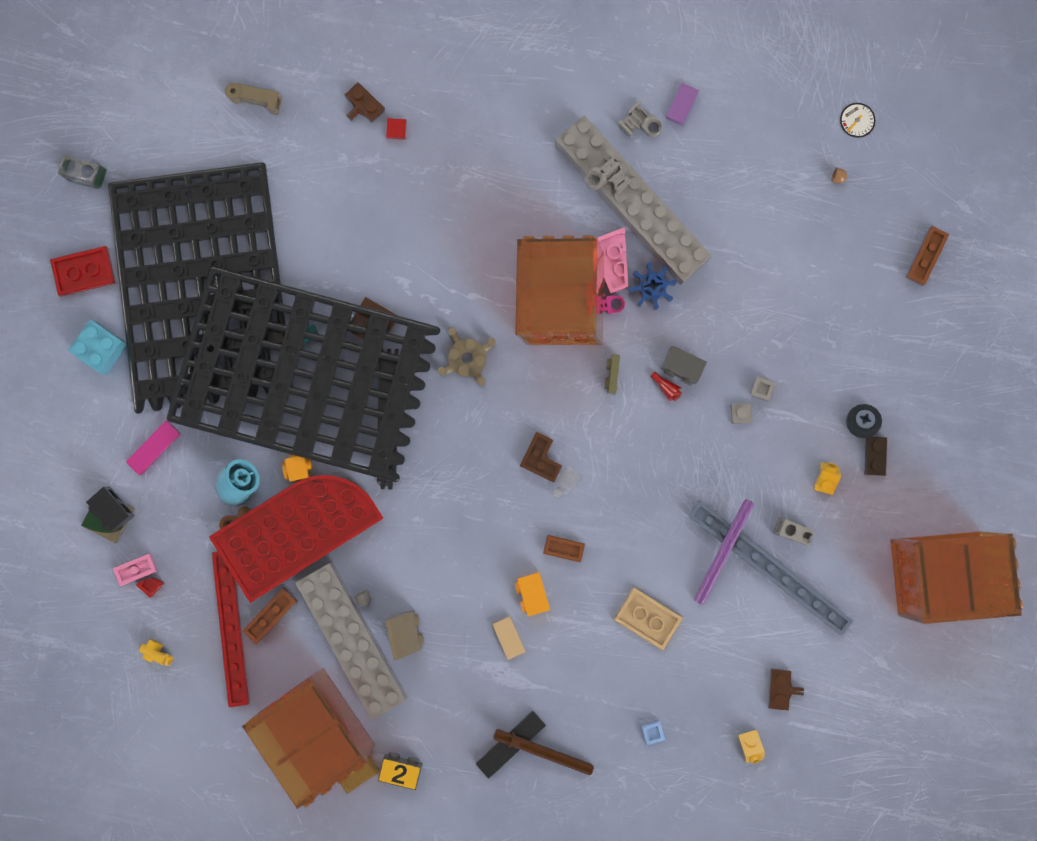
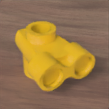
[139,639,173,666]

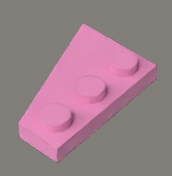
[589,227,628,294]

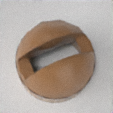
[831,167,847,184]

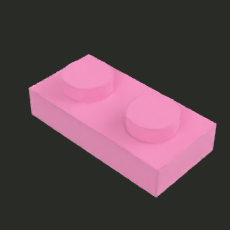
[113,553,158,586]

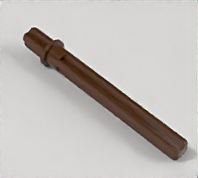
[493,729,594,775]

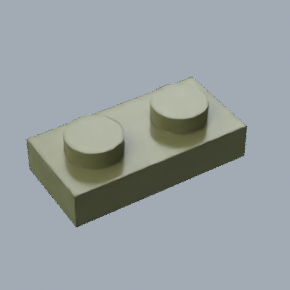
[604,354,620,395]

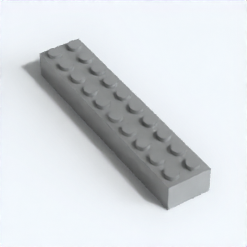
[555,115,712,285]

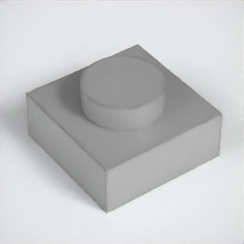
[750,376,775,401]
[730,403,752,424]

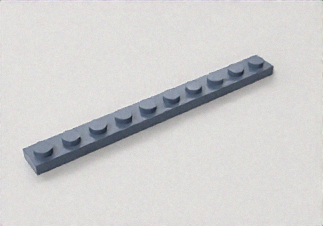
[687,501,853,636]

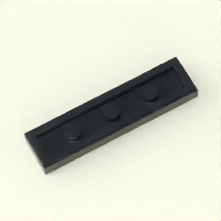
[476,710,546,779]

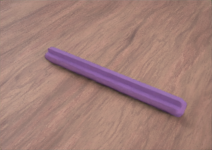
[694,499,754,605]

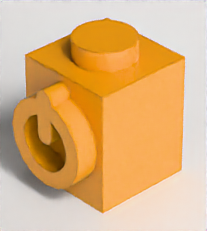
[282,454,312,482]

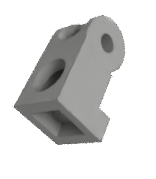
[773,517,814,546]

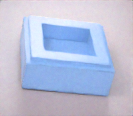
[641,720,665,745]

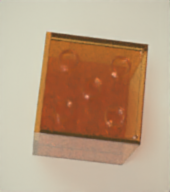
[515,235,604,345]
[890,531,1023,624]
[242,667,375,809]

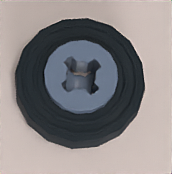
[846,404,882,439]

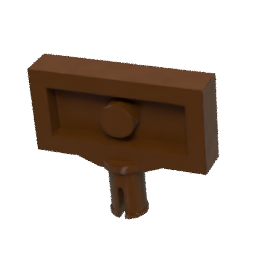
[345,82,385,123]
[768,668,804,711]

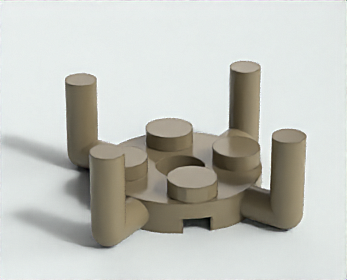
[438,328,496,387]

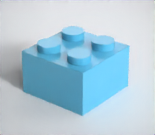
[68,319,127,375]

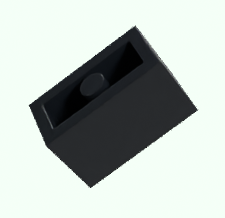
[86,487,135,531]

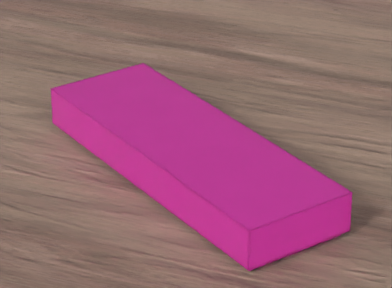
[126,421,181,475]

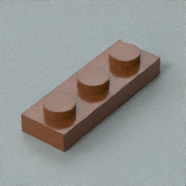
[905,226,949,286]
[243,588,298,644]

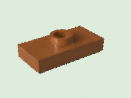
[543,535,585,563]

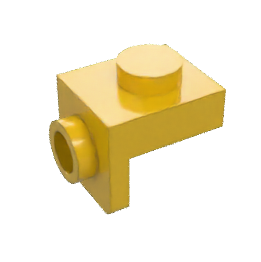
[814,462,841,495]
[738,730,765,764]

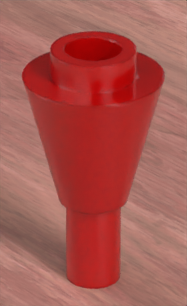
[650,371,682,402]

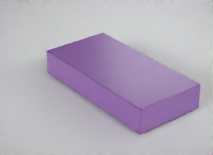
[666,83,699,126]

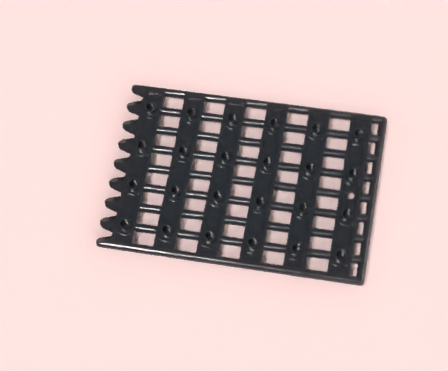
[108,162,293,414]
[166,266,441,482]

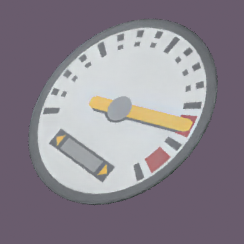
[840,103,876,138]

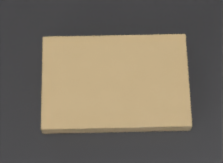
[613,587,683,651]

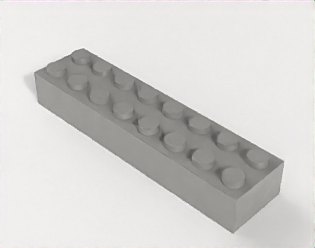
[296,562,408,721]

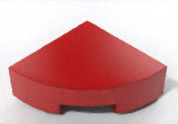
[136,578,164,598]

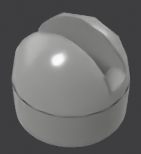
[354,590,371,607]

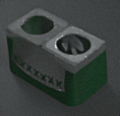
[58,155,107,189]

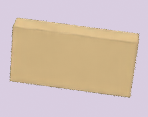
[492,616,526,660]

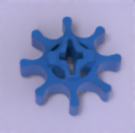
[629,262,677,311]

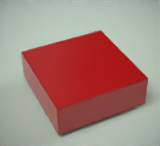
[386,118,407,140]

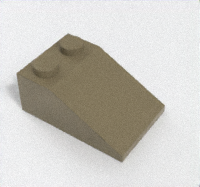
[385,610,424,660]

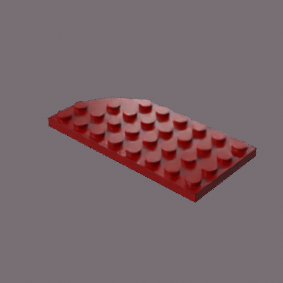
[209,475,384,603]

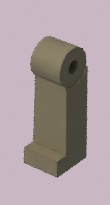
[225,83,282,115]

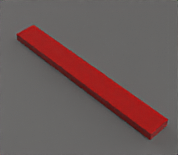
[212,552,249,707]

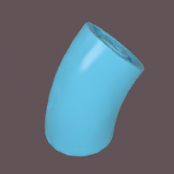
[215,459,260,505]

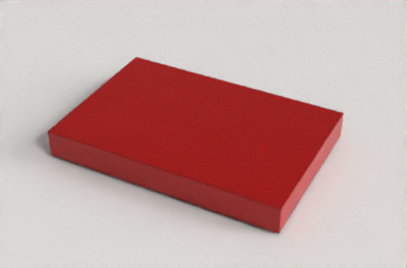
[50,246,116,297]

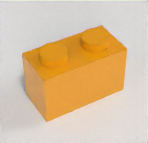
[514,571,550,617]

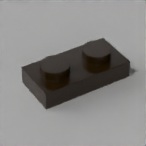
[864,437,887,476]

